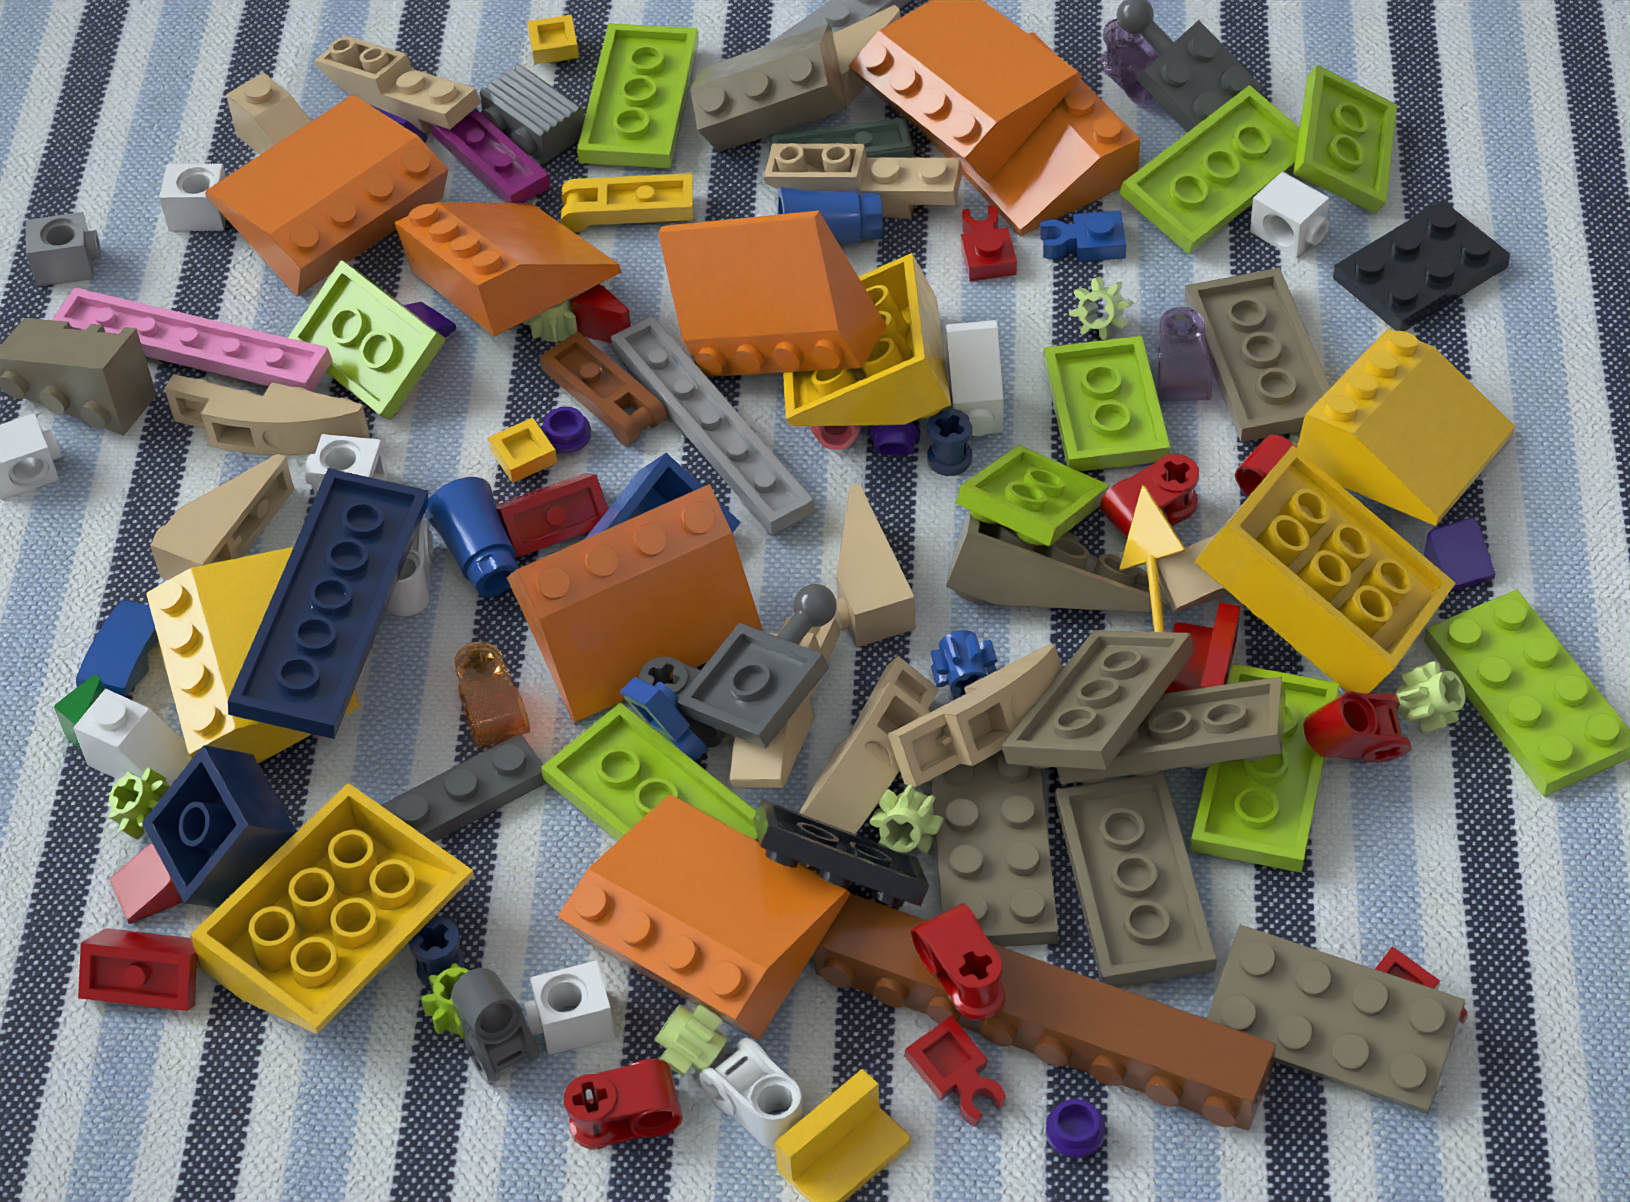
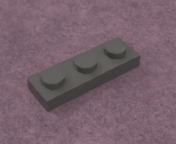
[381,733,547,842]

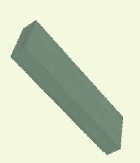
[768,117,914,158]

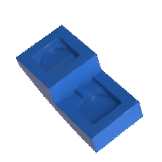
[76,600,159,697]

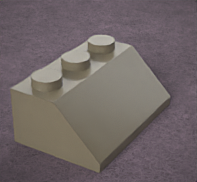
[690,24,847,152]

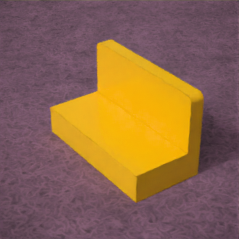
[774,1069,910,1202]

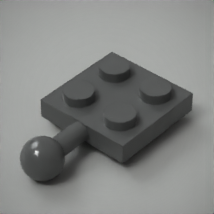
[1117,0,1263,133]
[676,584,837,749]

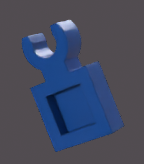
[1040,211,1126,262]
[620,676,708,761]

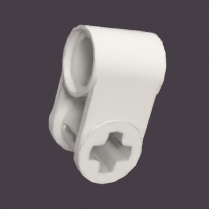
[387,518,433,617]
[699,1037,804,1150]

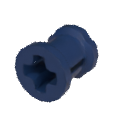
[927,409,973,476]
[408,916,465,988]

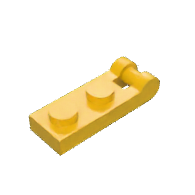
[561,173,694,233]

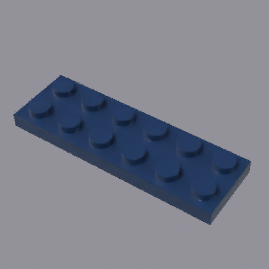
[227,468,428,739]

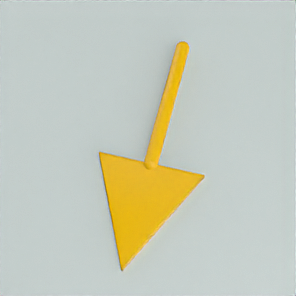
[1119,485,1187,632]

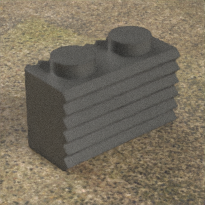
[479,64,584,165]

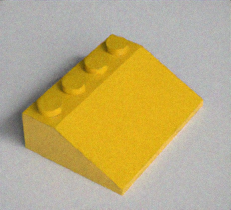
[783,253,951,426]
[1297,328,1515,526]
[1194,446,1456,694]
[146,546,361,763]
[190,783,474,1034]

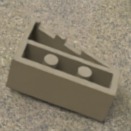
[0,318,157,435]

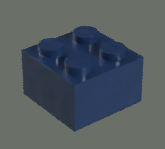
[142,745,297,908]

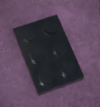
[1333,200,1510,331]
[753,799,929,907]

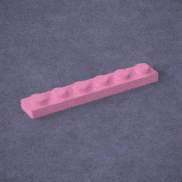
[52,287,332,392]

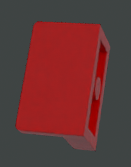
[496,473,608,558]
[1163,602,1241,694]
[78,928,198,1011]

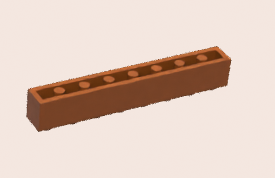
[814,893,1276,1131]

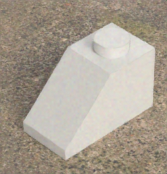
[946,320,1004,436]
[73,689,192,786]

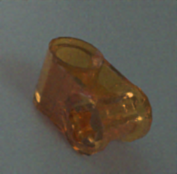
[454,641,530,749]

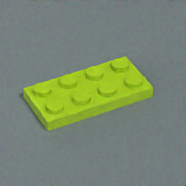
[577,23,699,169]
[1119,85,1300,254]
[1424,589,1630,797]
[1190,664,1340,873]
[541,702,759,842]

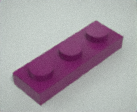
[430,108,550,203]

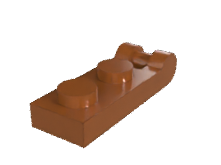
[539,331,667,446]

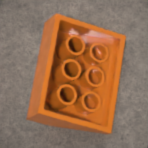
[848,0,1082,184]
[925,32,1140,237]
[205,94,449,296]
[395,202,622,336]
[658,211,887,377]
[507,484,763,723]
[557,794,850,1041]

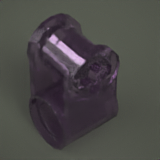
[1100,18,1160,105]
[1158,307,1212,402]

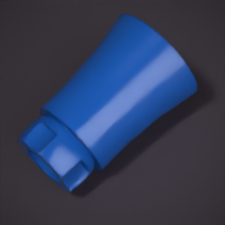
[777,186,883,244]
[425,477,519,598]

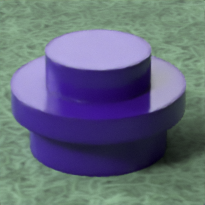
[541,406,591,454]
[870,422,920,456]
[1046,1099,1105,1158]

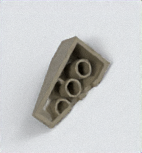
[946,510,1168,613]

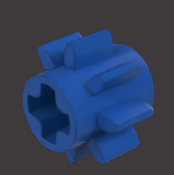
[930,630,998,697]

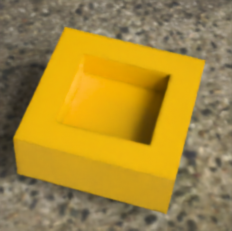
[527,14,579,65]
[488,417,557,483]

